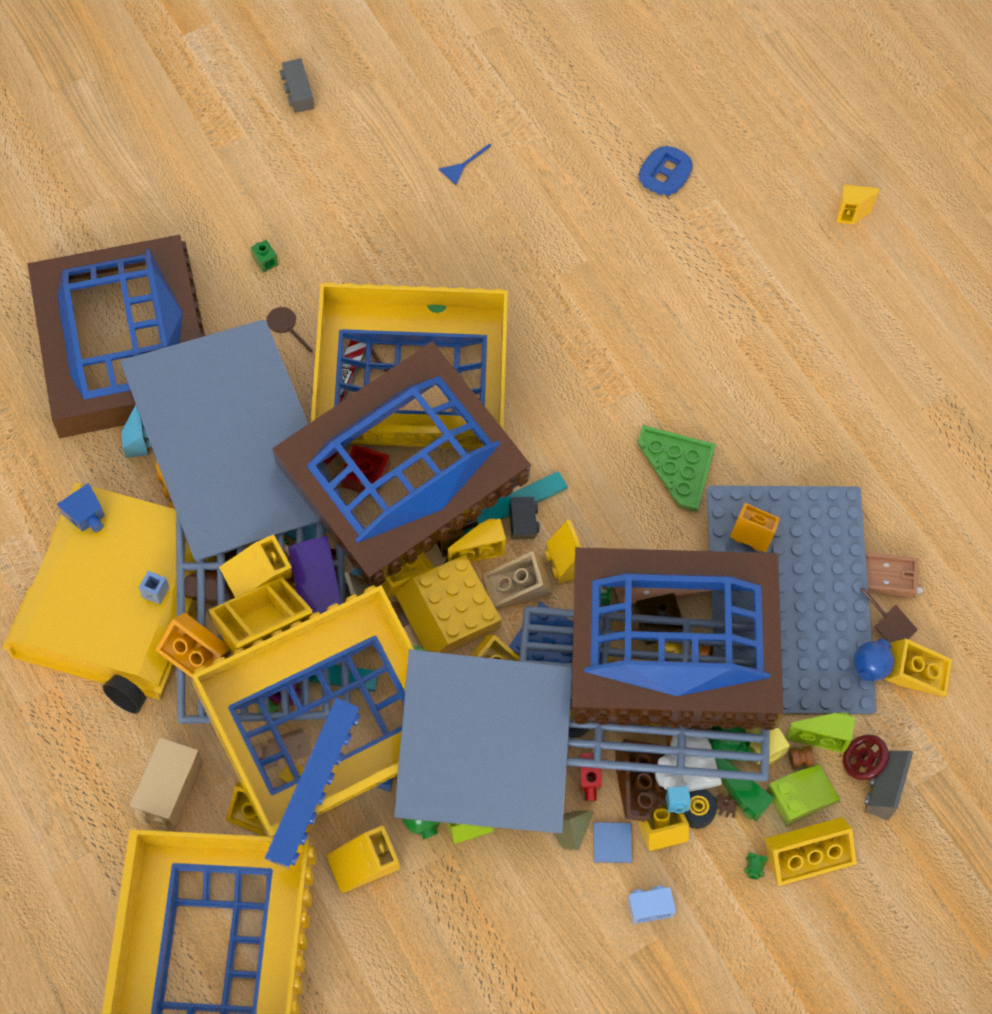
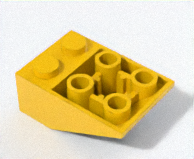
[219,534,292,598]
[326,825,400,894]

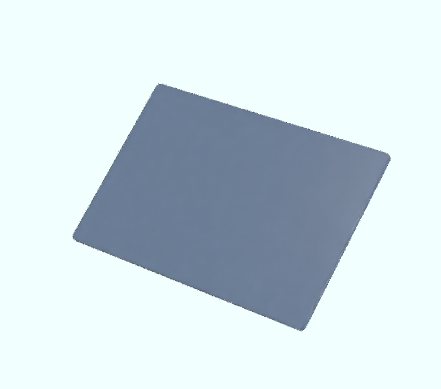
[121,320,336,561]
[707,486,876,714]

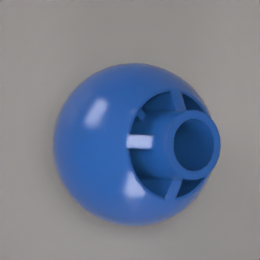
[854,639,894,681]

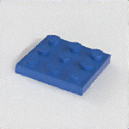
[508,601,573,663]

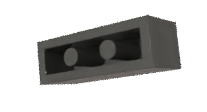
[279,58,315,113]

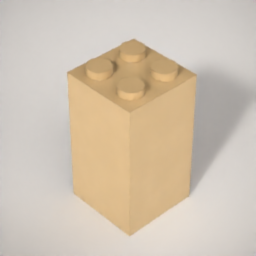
[130,737,203,831]

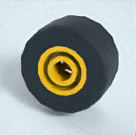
[683,789,717,829]

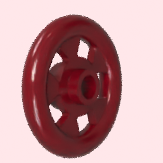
[842,734,889,780]

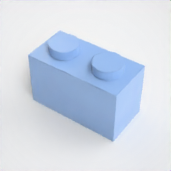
[627,885,676,924]

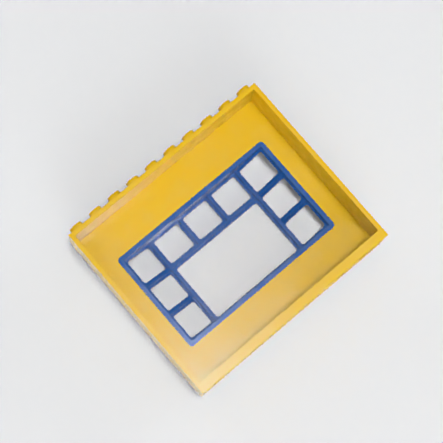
[311,282,508,449]
[192,585,414,837]
[102,830,317,1014]

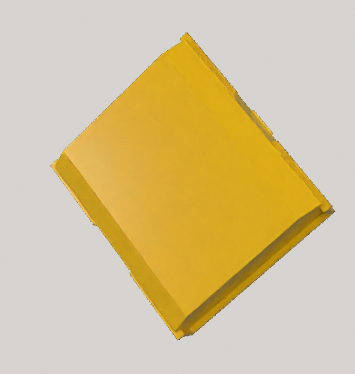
[2,482,217,701]

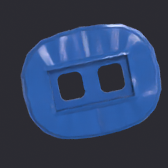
[638,146,693,196]

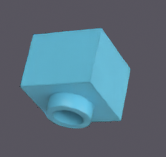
[666,786,691,813]

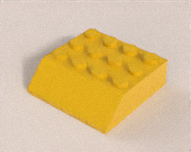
[395,554,502,653]
[208,576,313,652]

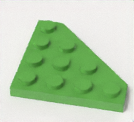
[637,425,716,512]

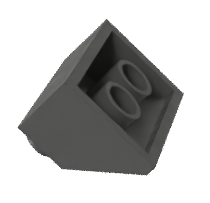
[864,750,913,820]

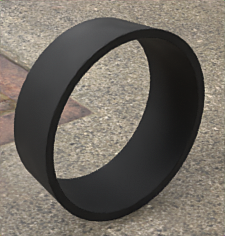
[102,675,146,714]

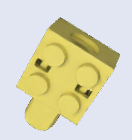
[746,727,790,766]

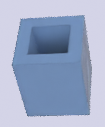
[139,571,169,605]

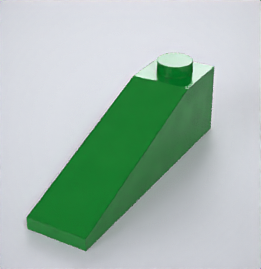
[715,758,774,822]

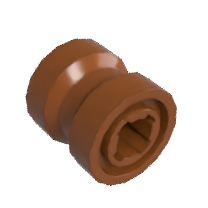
[788,746,814,769]

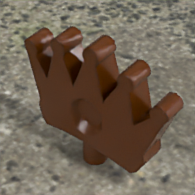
[716,794,737,818]

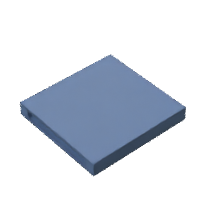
[593,822,632,863]

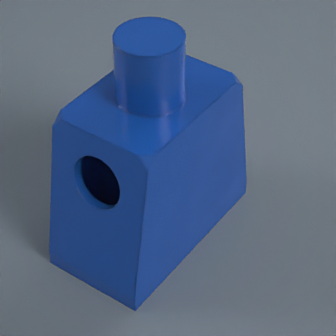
[57,483,105,533]

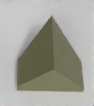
[553,810,593,850]

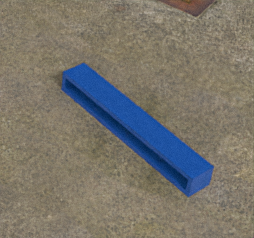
[264,698,361,869]

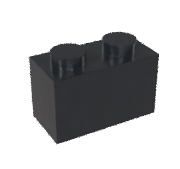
[509,497,540,540]

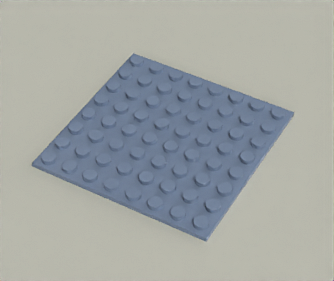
[394,649,572,834]

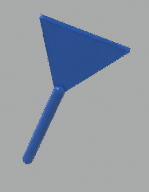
[439,144,491,185]

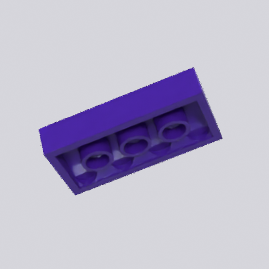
[288,536,342,614]

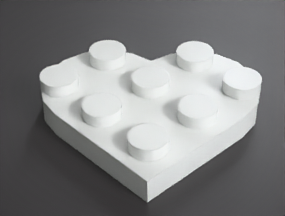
[655,736,722,792]

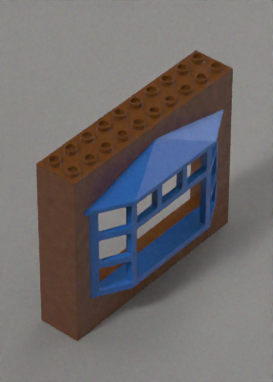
[27,235,205,438]
[272,341,531,587]
[571,547,783,730]

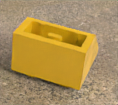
[836,184,879,224]

